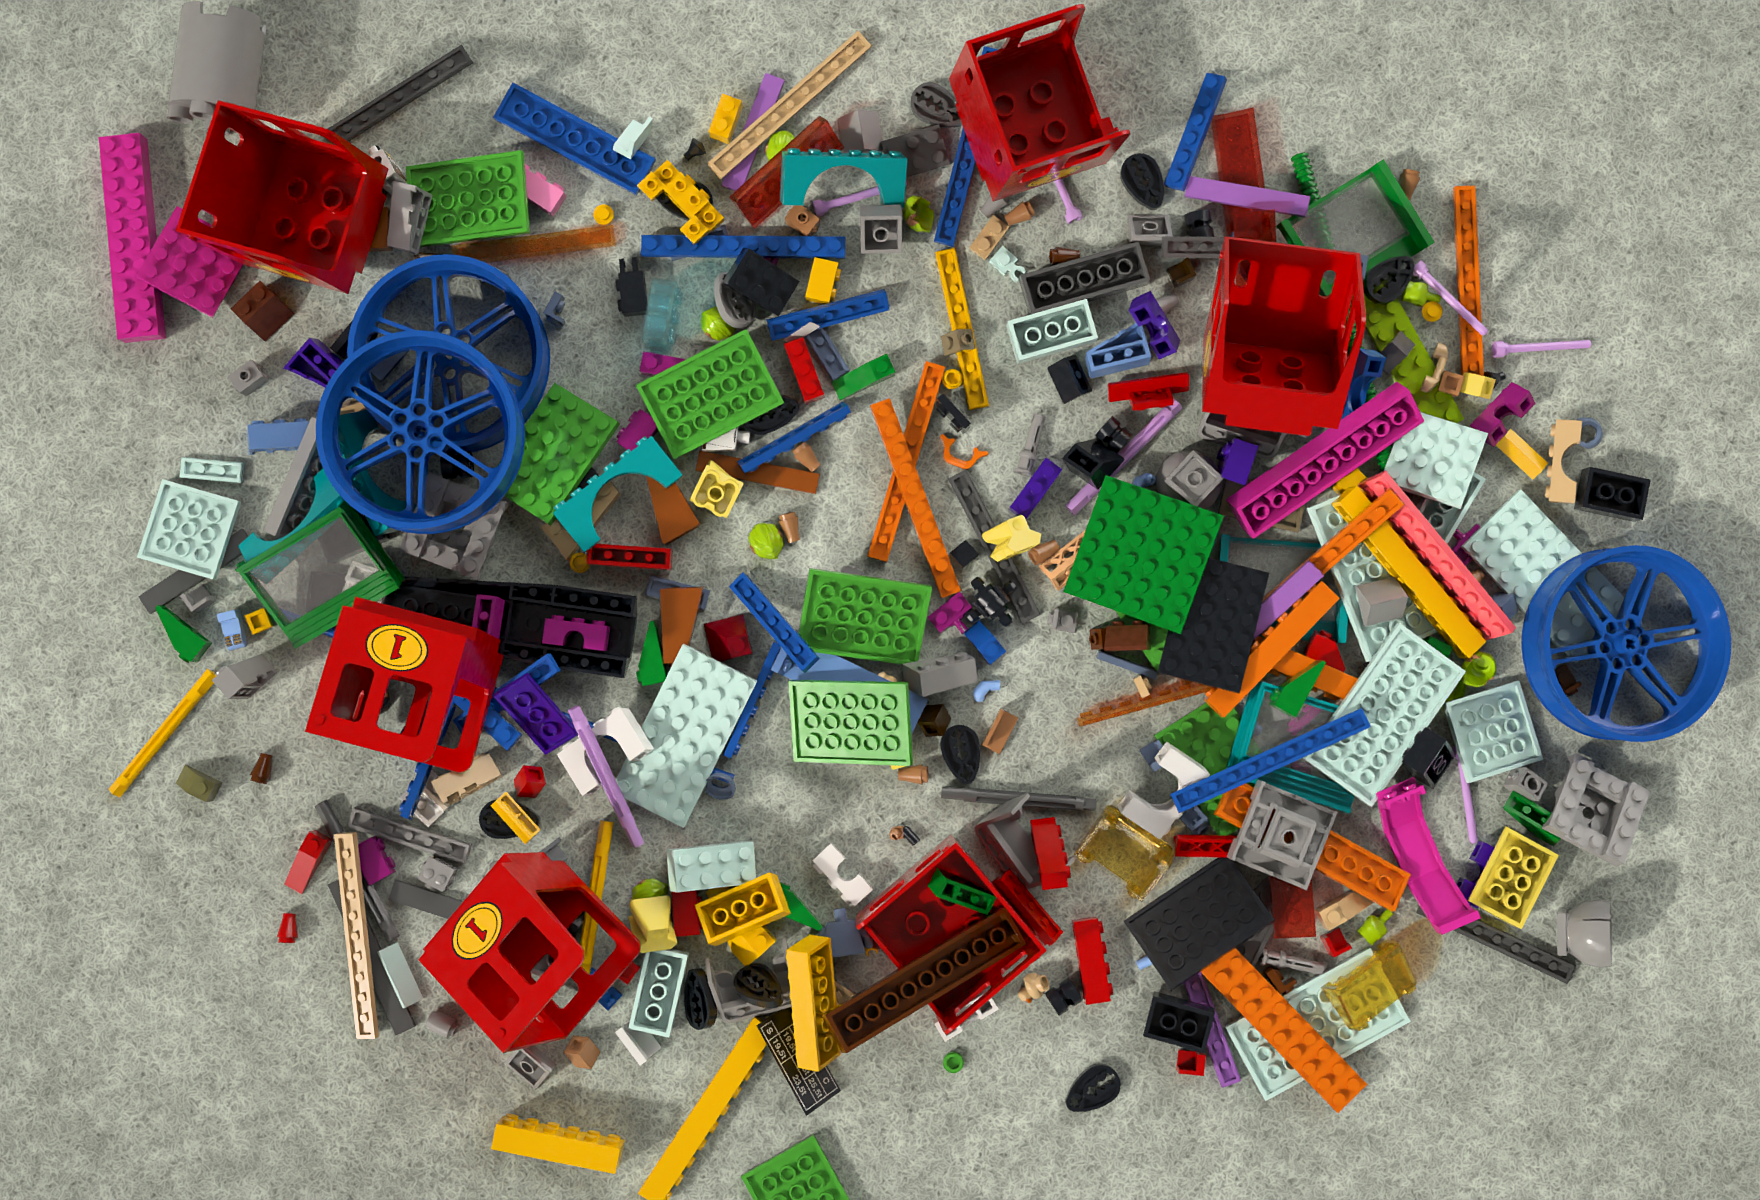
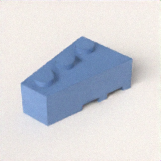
[1085,322,1151,379]
[246,418,310,455]

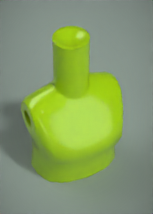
[1401,281,1441,307]
[1356,909,1393,946]

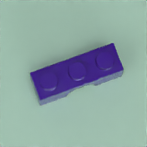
[1129,291,1181,360]
[1008,458,1063,519]
[1457,841,1495,909]

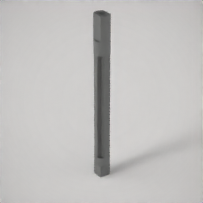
[941,787,1096,811]
[314,800,400,943]

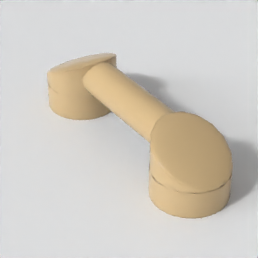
[1420,342,1448,393]

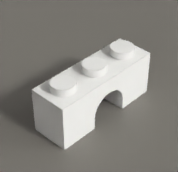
[813,842,873,906]
[934,988,998,1042]

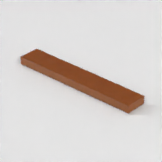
[695,450,820,494]

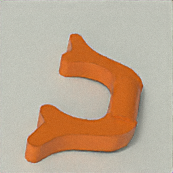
[940,434,988,470]

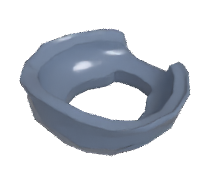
[1577,417,1603,449]
[705,773,736,800]

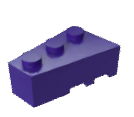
[283,338,343,387]
[1216,438,1258,485]

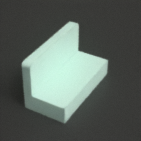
[613,117,653,159]

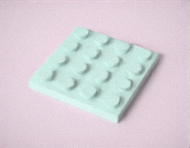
[1384,412,1488,509]
[137,479,241,580]
[1443,681,1543,783]

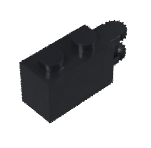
[615,257,649,317]

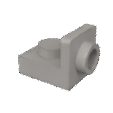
[1047,608,1078,633]

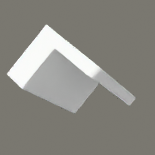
[615,1020,661,1066]

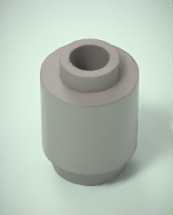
[425,1011,459,1039]

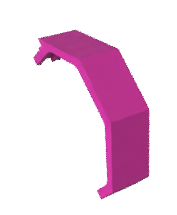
[1376,777,1481,935]

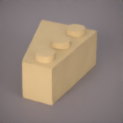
[431,753,503,807]

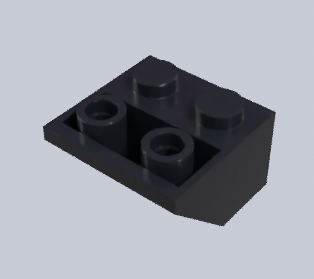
[1062,439,1125,490]

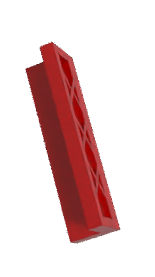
[1173,835,1261,858]
[992,869,1063,946]

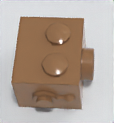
[785,205,820,236]

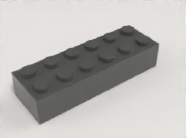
[1019,241,1150,315]

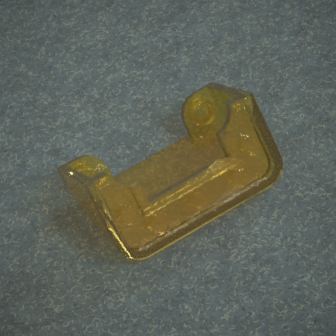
[1074,805,1174,902]
[1321,940,1417,1031]

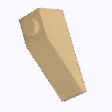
[1314,890,1374,930]

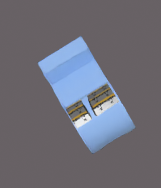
[217,610,247,651]

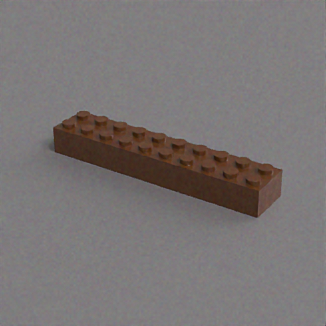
[821,907,1026,1053]

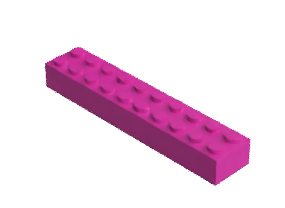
[98,133,166,343]
[1226,382,1424,539]

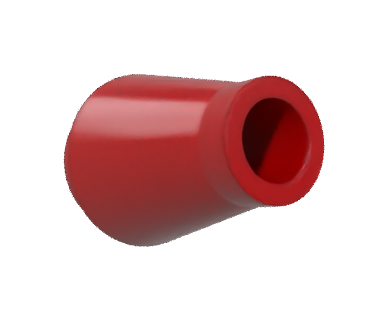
[277,913,298,943]

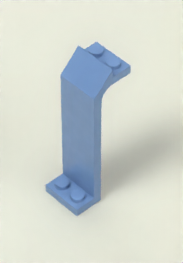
[771,648,928,735]

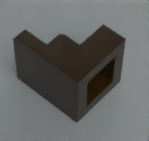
[1166,258,1196,288]
[917,704,951,737]

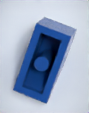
[964,620,1006,665]

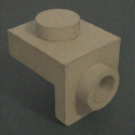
[941,329,975,356]

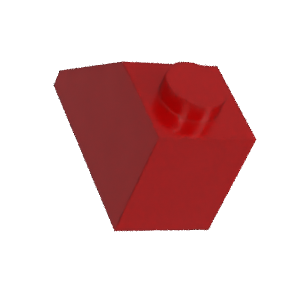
[1304,630,1346,672]

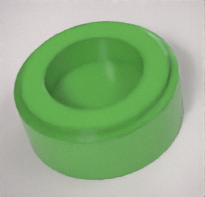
[943,1051,964,1073]

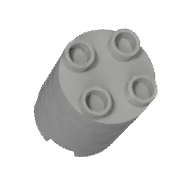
[167,1,267,135]

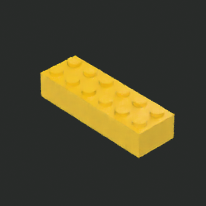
[786,934,841,1072]
[491,1114,625,1174]

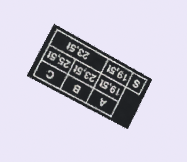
[756,1007,841,1116]

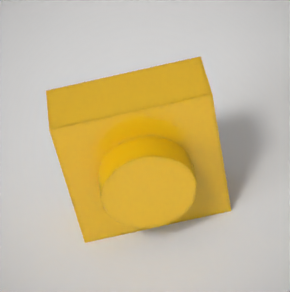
[245,608,274,635]

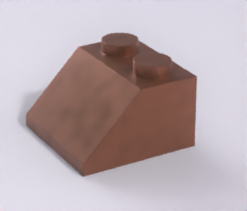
[230,281,295,342]
[1104,621,1151,651]

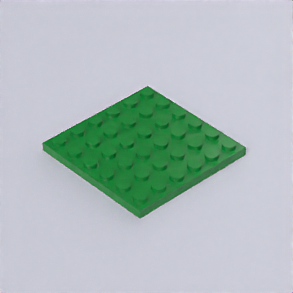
[1063,475,1224,634]

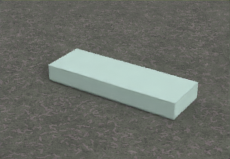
[180,457,245,483]
[377,942,423,1008]

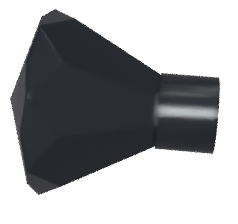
[683,138,706,161]
[1484,371,1506,389]

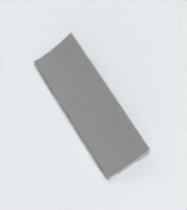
[264,417,323,548]

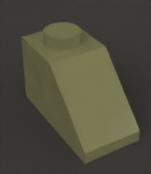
[176,765,223,802]

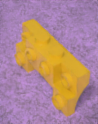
[637,159,725,245]

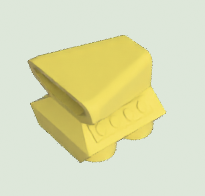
[690,460,744,518]
[982,515,1041,562]
[628,895,677,953]

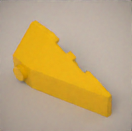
[706,887,776,966]

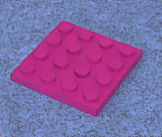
[136,206,243,318]

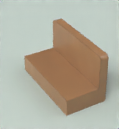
[981,708,1018,754]

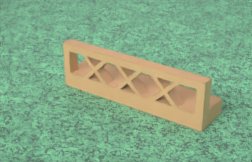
[1039,531,1085,591]

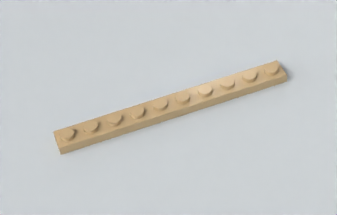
[708,31,871,179]
[334,832,379,1039]

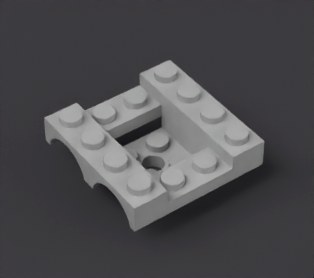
[399,473,509,580]
[1542,753,1650,867]
[1227,780,1338,890]

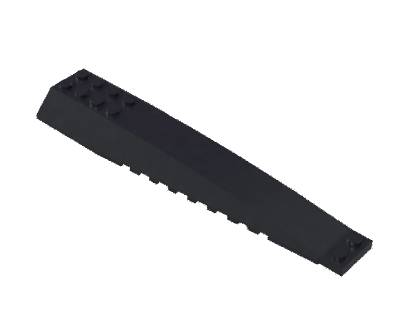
[305,571,637,678]

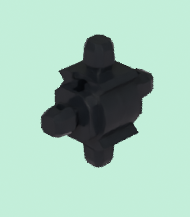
[967,577,1017,627]

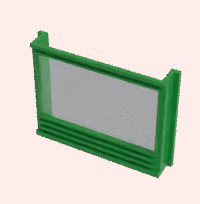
[1275,159,1435,296]
[235,500,406,649]

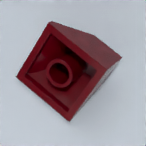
[704,614,753,662]

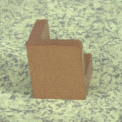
[1437,370,1464,398]
[563,1035,600,1069]

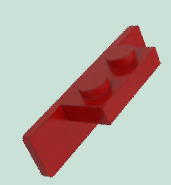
[1108,372,1189,411]

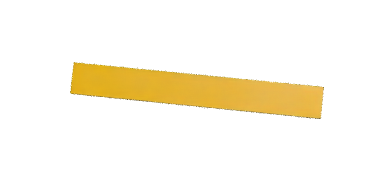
[935,248,989,411]

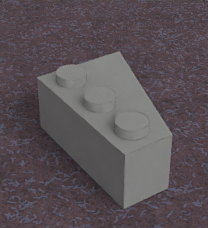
[387,181,433,255]
[902,652,978,697]
[212,654,277,699]

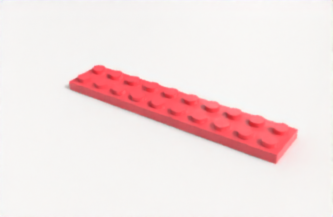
[1357,471,1516,641]

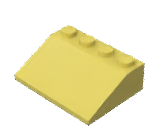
[1468,826,1559,929]

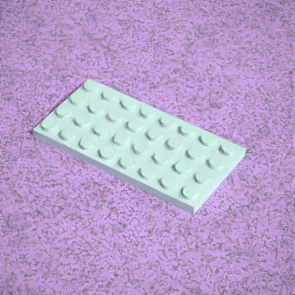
[1461,489,1624,664]
[1307,494,1437,662]
[1303,623,1466,807]
[616,644,757,828]
[1224,947,1411,1101]

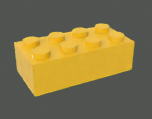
[695,872,791,946]

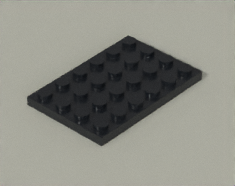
[1157,558,1269,694]
[1123,857,1275,991]

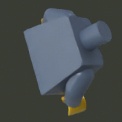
[818,908,878,957]

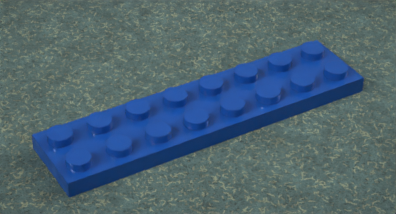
[493,82,656,196]

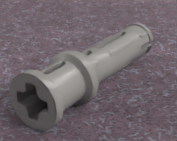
[1014,414,1046,477]
[1259,947,1324,975]

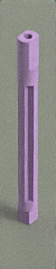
[1065,399,1182,516]
[568,705,644,848]

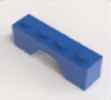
[1341,348,1386,420]

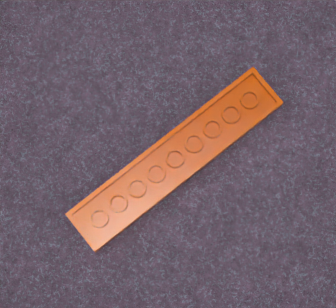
[1214,783,1411,912]
[1201,948,1367,1113]

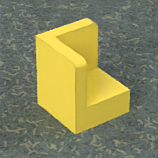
[1460,372,1496,399]

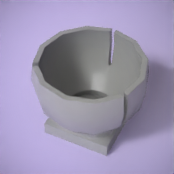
[1156,450,1223,510]
[1557,899,1612,968]

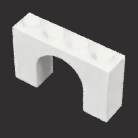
[557,707,654,796]
[1117,742,1210,839]

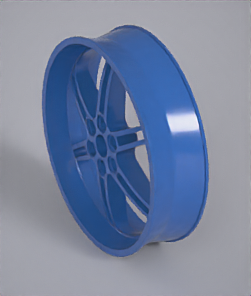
[347,254,550,454]
[316,330,525,534]
[1521,545,1731,742]

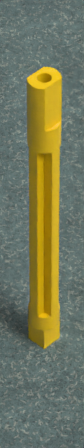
[109,668,216,798]
[580,820,614,974]

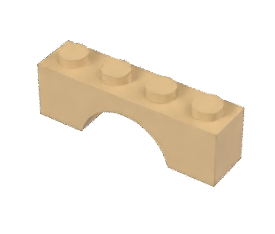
[1545,419,1582,504]

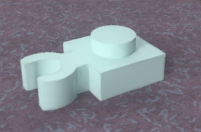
[989,246,1026,282]

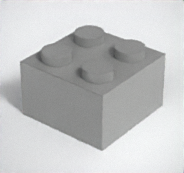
[860,204,902,254]

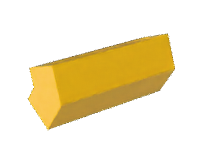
[1496,428,1548,479]
[491,792,540,844]

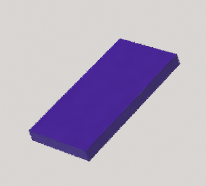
[494,672,578,755]

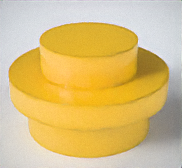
[593,204,614,225]
[1421,301,1443,322]
[942,369,963,389]
[569,553,590,573]

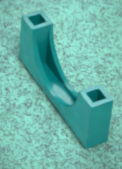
[780,148,907,208]
[338,410,416,537]
[553,436,683,553]
[238,469,344,584]

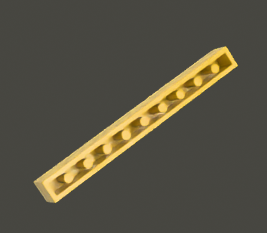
[1331,486,1486,658]
[638,1016,766,1200]

